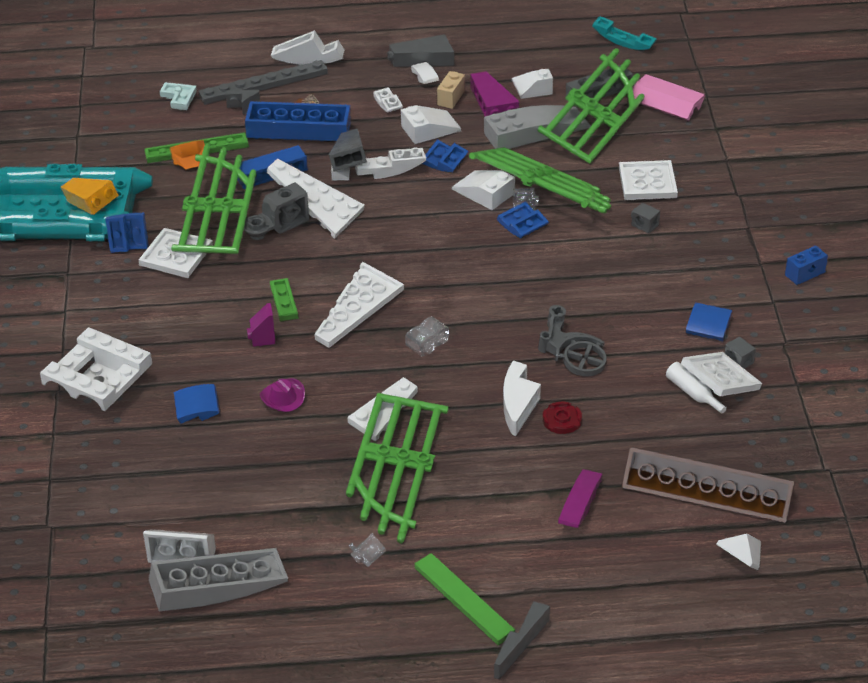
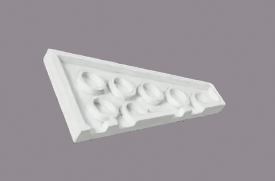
[267,159,365,239]
[315,262,404,348]

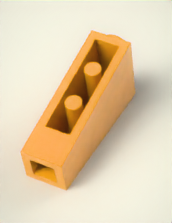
[61,178,119,215]

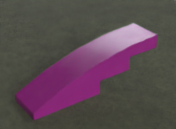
[558,469,603,528]

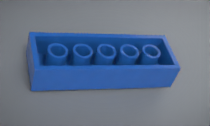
[245,101,351,141]

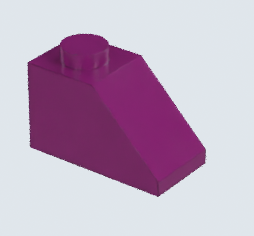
[247,303,276,347]

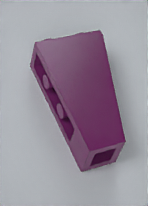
[470,71,519,116]

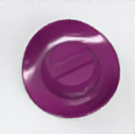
[260,378,305,412]

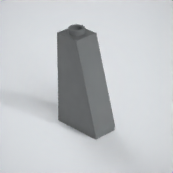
[387,34,454,67]
[329,128,367,172]

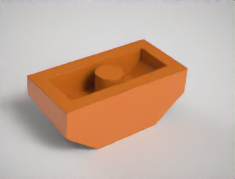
[170,140,205,170]

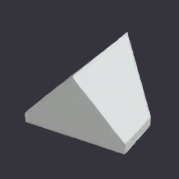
[717,534,761,570]

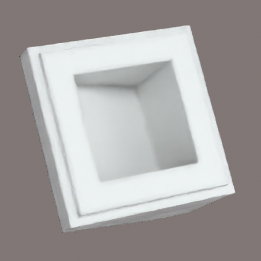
[331,167,350,180]

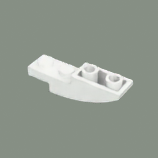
[355,148,426,179]

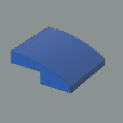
[422,140,469,172]
[497,201,549,238]
[105,213,149,252]
[686,302,732,341]
[174,384,220,424]

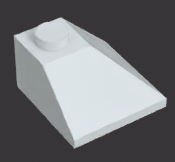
[512,69,553,99]

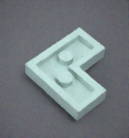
[160,82,197,110]

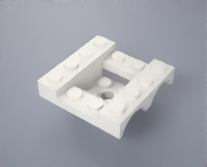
[40,327,152,411]

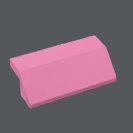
[633,74,706,121]

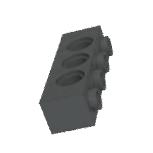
[566,65,633,107]

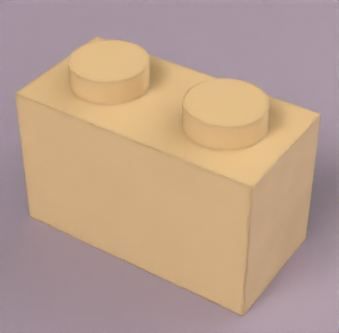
[437,71,465,109]

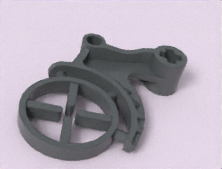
[538,305,606,376]

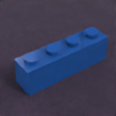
[238,145,308,189]

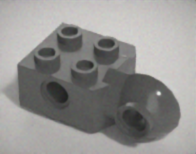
[244,182,309,240]

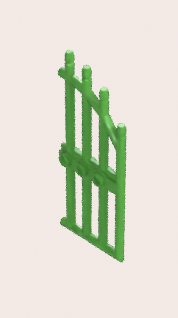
[537,48,645,164]
[171,143,256,254]
[469,147,611,214]
[346,393,449,543]

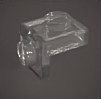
[513,188,538,211]
[348,533,387,567]

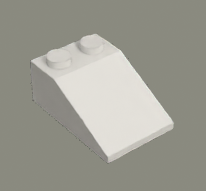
[401,105,461,144]
[452,170,515,210]

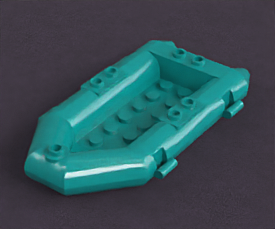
[0,164,153,241]

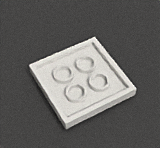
[619,160,678,200]
[139,228,213,278]
[681,352,762,396]

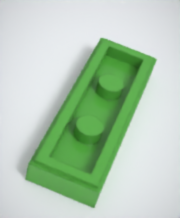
[270,278,298,321]

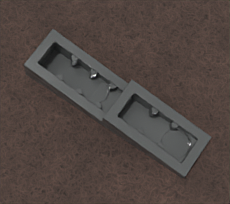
[494,601,550,680]

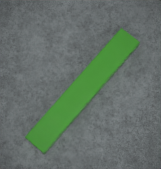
[144,133,249,163]
[415,553,515,645]

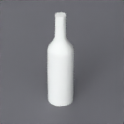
[666,362,726,414]

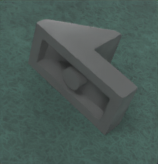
[226,90,260,115]

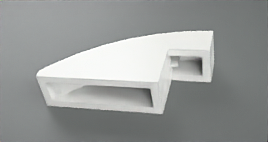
[271,31,344,65]
[503,361,541,436]

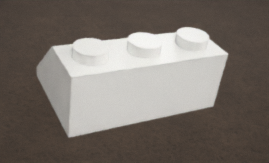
[143,529,216,563]

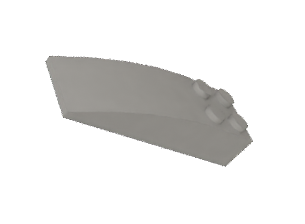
[484,105,590,149]
[149,548,288,611]

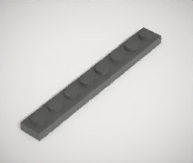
[199,60,328,105]

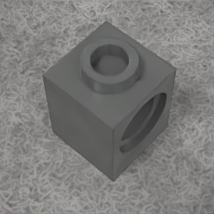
[631,203,660,234]
[725,337,756,369]

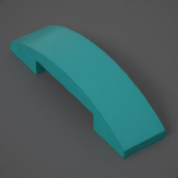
[592,16,657,50]

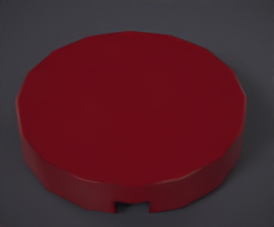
[542,401,582,434]

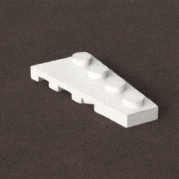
[348,377,418,442]

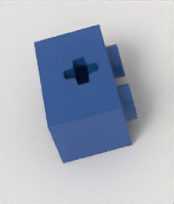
[785,246,828,285]

